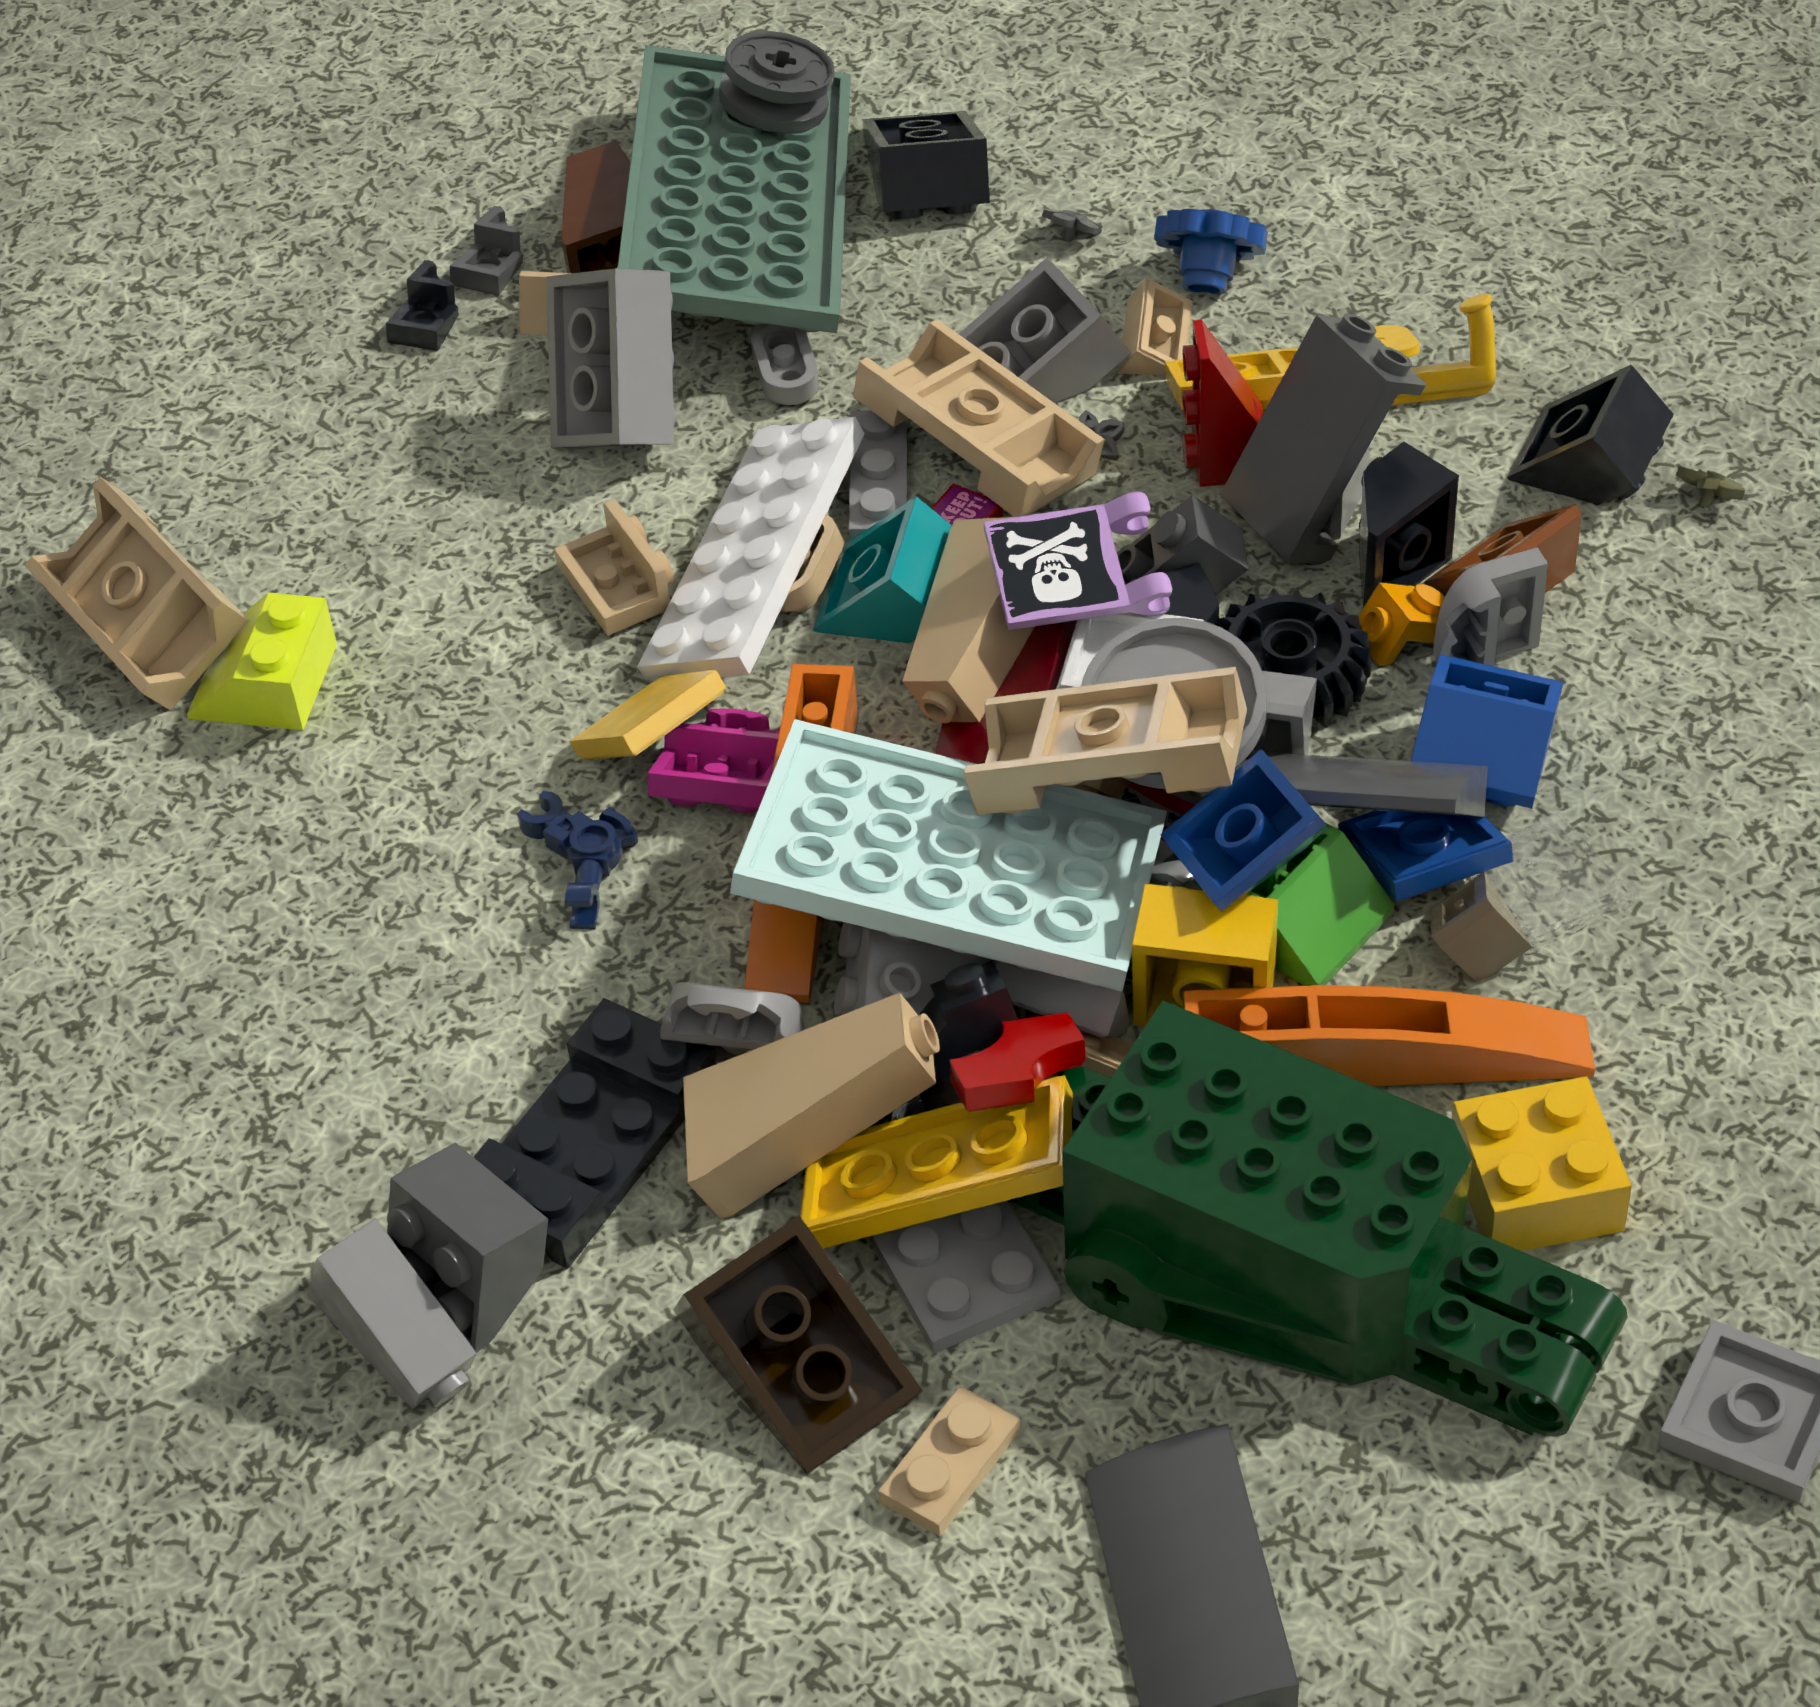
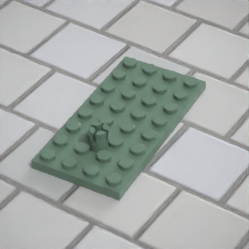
[618,45,851,333]

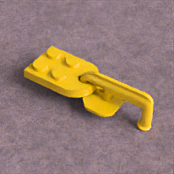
[1165,293,1496,410]

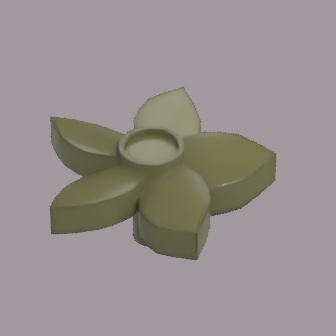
[1675,466,1745,508]

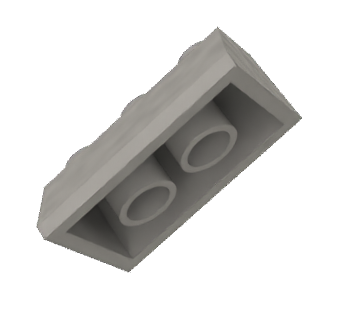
[547,269,676,448]

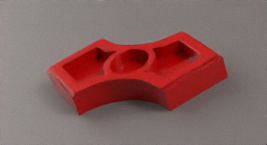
[950,1012,1086,1112]

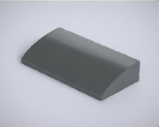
[1200,751,1488,817]
[1085,1424,1299,1707]

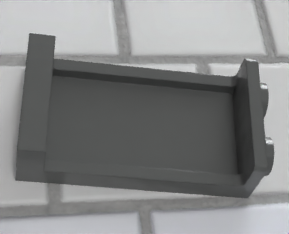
[1220,313,1426,564]

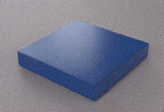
[1338,810,1513,902]

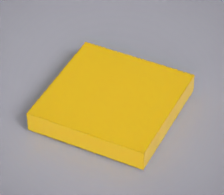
[569,670,727,760]

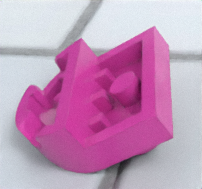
[648,708,780,813]

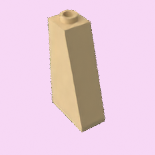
[902,517,1035,723]
[683,993,940,1219]

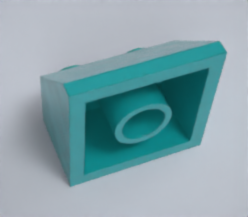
[813,496,952,643]

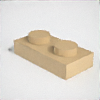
[878,1386,1021,1537]

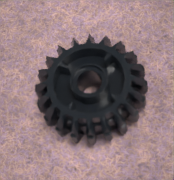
[1215,587,1372,728]

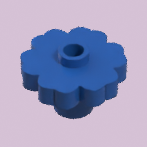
[1154,209,1268,295]

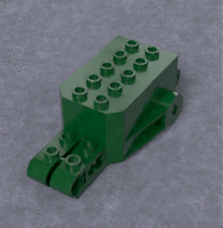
[1011,1000,1628,1437]

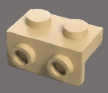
[554,499,674,636]

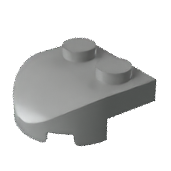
[1433,547,1548,666]
[660,982,805,1061]

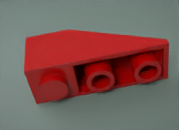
[1182,319,1264,487]

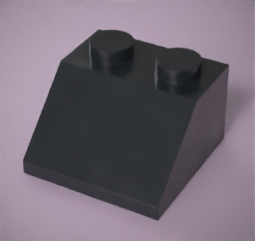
[1506,365,1674,505]
[1359,442,1459,608]

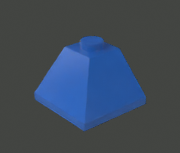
[1160,749,1329,912]

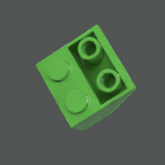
[1247,823,1394,986]

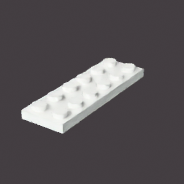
[637,417,864,681]

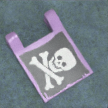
[984,492,1172,630]

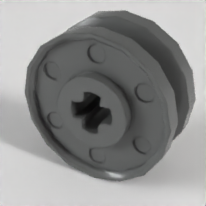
[719,31,835,133]

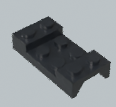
[474,998,717,1269]

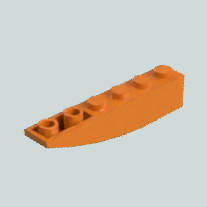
[744,663,859,1004]
[1183,985,1595,1086]

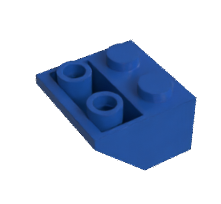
[1411,654,1564,809]

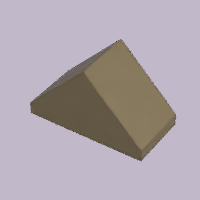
[1431,871,1532,981]

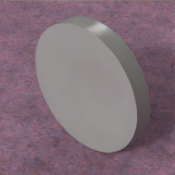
[1081,618,1267,789]

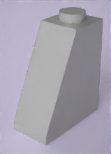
[307,1218,477,1410]

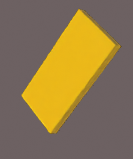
[800,1075,1073,1248]

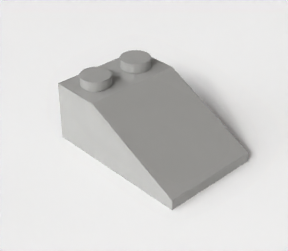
[959,257,1131,403]

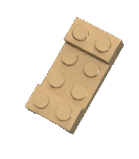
[853,319,1105,517]
[25,476,249,710]
[964,667,1247,815]

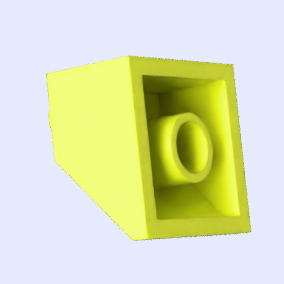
[187,592,337,730]

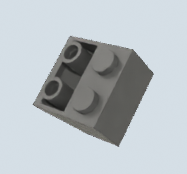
[387,1142,548,1353]

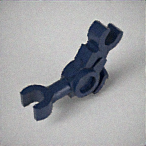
[517,791,638,930]

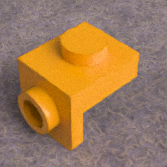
[1359,582,1445,666]

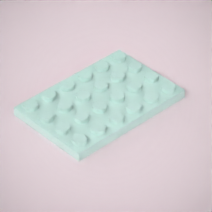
[730,719,1167,992]

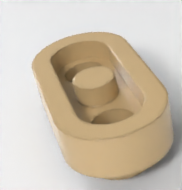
[780,515,844,612]

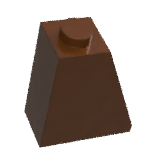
[561,140,631,274]

